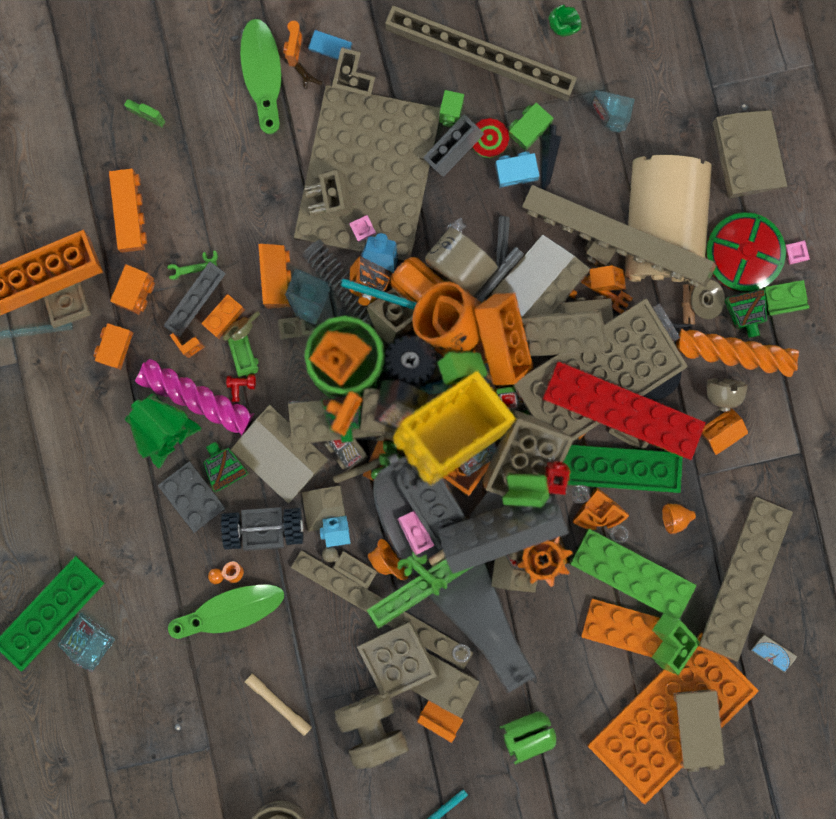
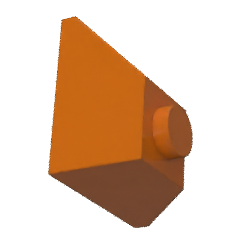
[310,332,371,386]

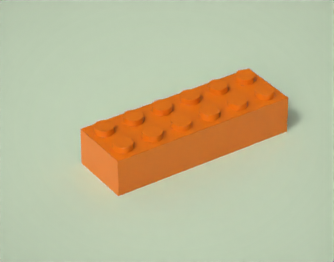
[0,230,103,316]

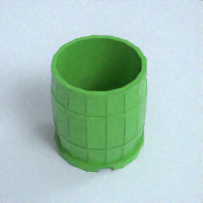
[305,316,386,398]

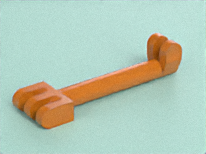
[581,277,633,314]

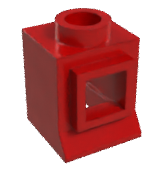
[544,461,570,495]

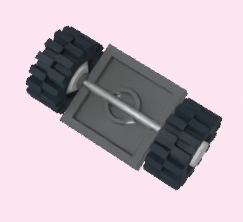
[221,507,303,551]

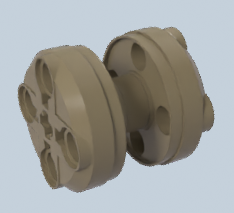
[334,692,409,769]

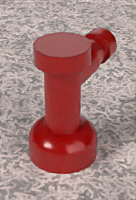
[226,374,256,402]

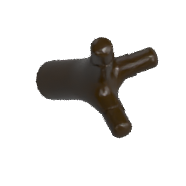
[294,63,323,89]

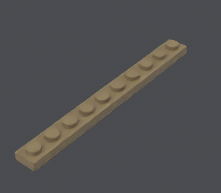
[291,550,474,670]

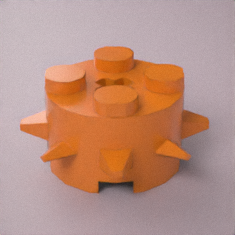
[518,536,572,587]

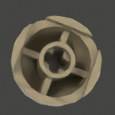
[706,378,748,411]

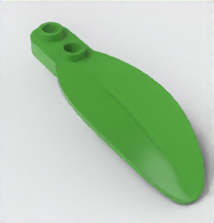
[240,19,281,134]
[168,584,284,639]

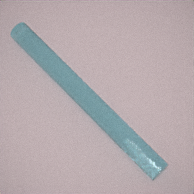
[0,322,73,339]

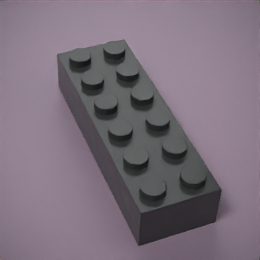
[439,493,569,574]

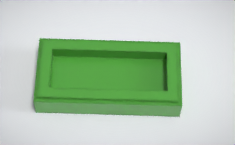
[228,335,258,377]

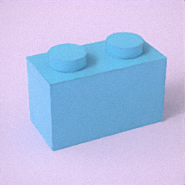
[495,152,539,187]

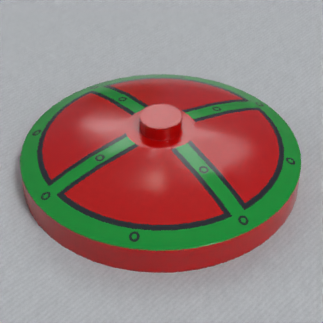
[705,213,786,292]

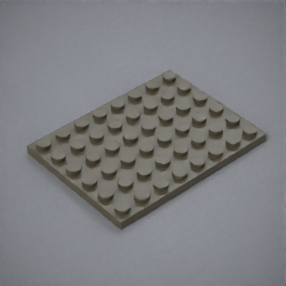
[294,85,441,261]

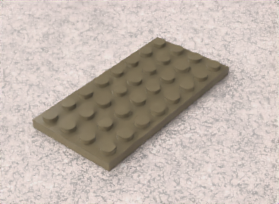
[513,298,688,441]

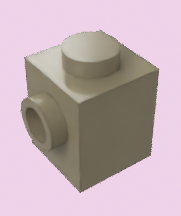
[584,240,616,267]

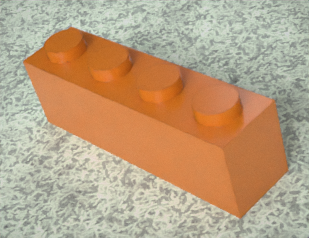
[109,168,147,253]

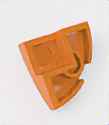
[573,488,629,530]

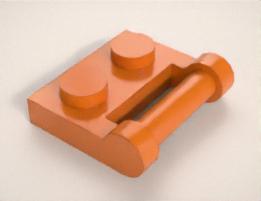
[283,21,302,67]

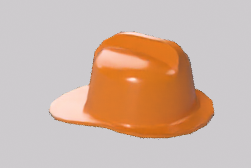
[368,539,408,581]

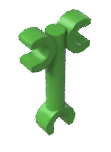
[168,251,218,280]
[397,552,447,596]

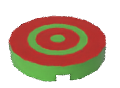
[472,118,509,158]

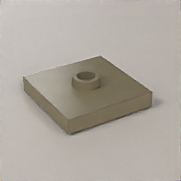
[43,282,91,328]

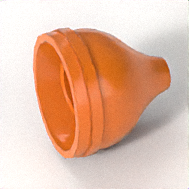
[662,503,696,534]

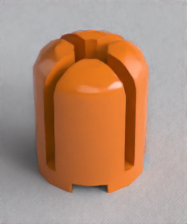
[390,257,445,302]

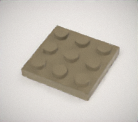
[357,621,438,698]

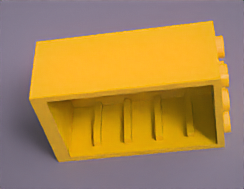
[393,371,516,486]

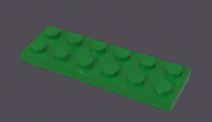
[560,445,683,493]
[0,556,106,672]

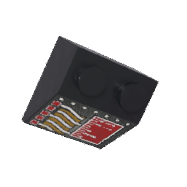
[374,381,428,430]

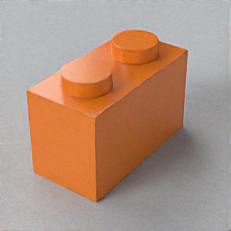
[201,294,245,339]
[94,323,133,370]

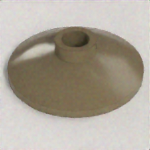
[691,280,725,319]

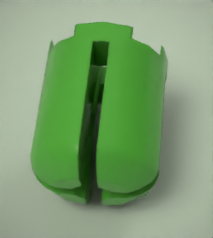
[500,711,556,765]

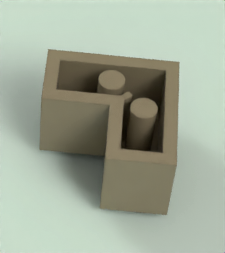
[332,46,376,97]

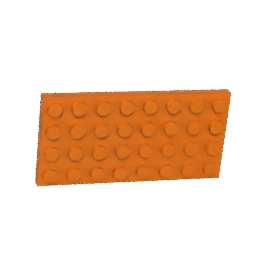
[587,633,759,805]

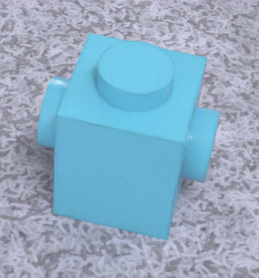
[320,516,351,547]

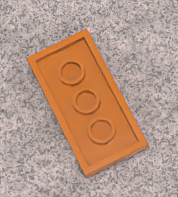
[581,598,663,657]

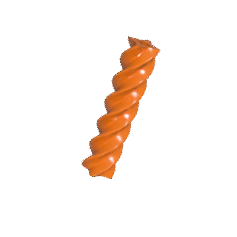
[676,329,799,377]

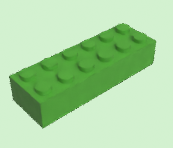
[569,529,697,619]

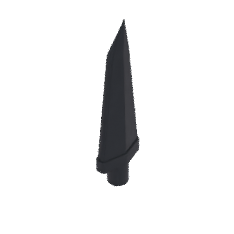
[542,125,562,190]

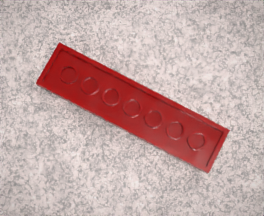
[542,362,706,460]

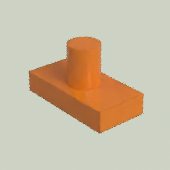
[327,392,362,436]

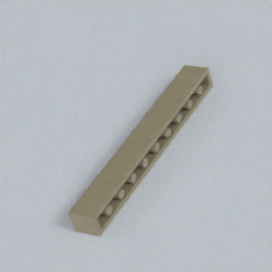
[385,6,577,101]
[522,185,716,288]

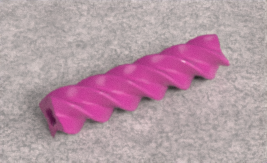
[135,359,255,435]

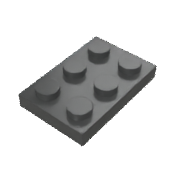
[158,461,226,533]

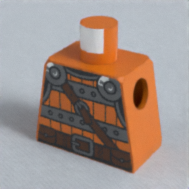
[349,256,392,306]

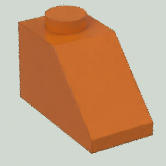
[588,265,626,291]

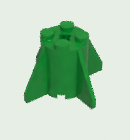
[125,393,202,469]

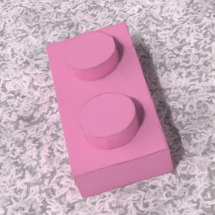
[398,511,434,555]

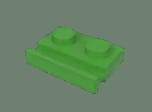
[763,280,809,316]

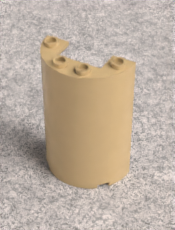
[624,155,712,286]

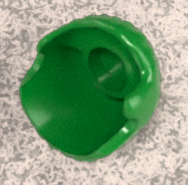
[548,4,582,37]

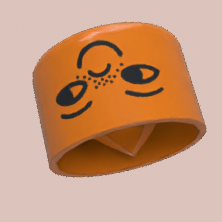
[413,282,482,354]

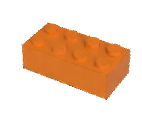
[475,293,533,385]

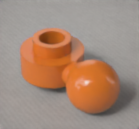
[208,561,244,584]

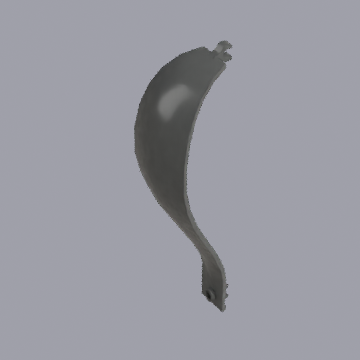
[373,454,535,692]

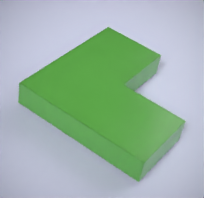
[124,99,165,127]

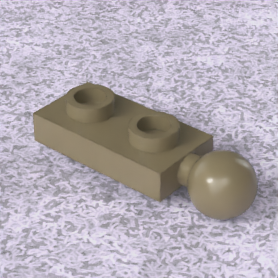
[322,547,377,589]

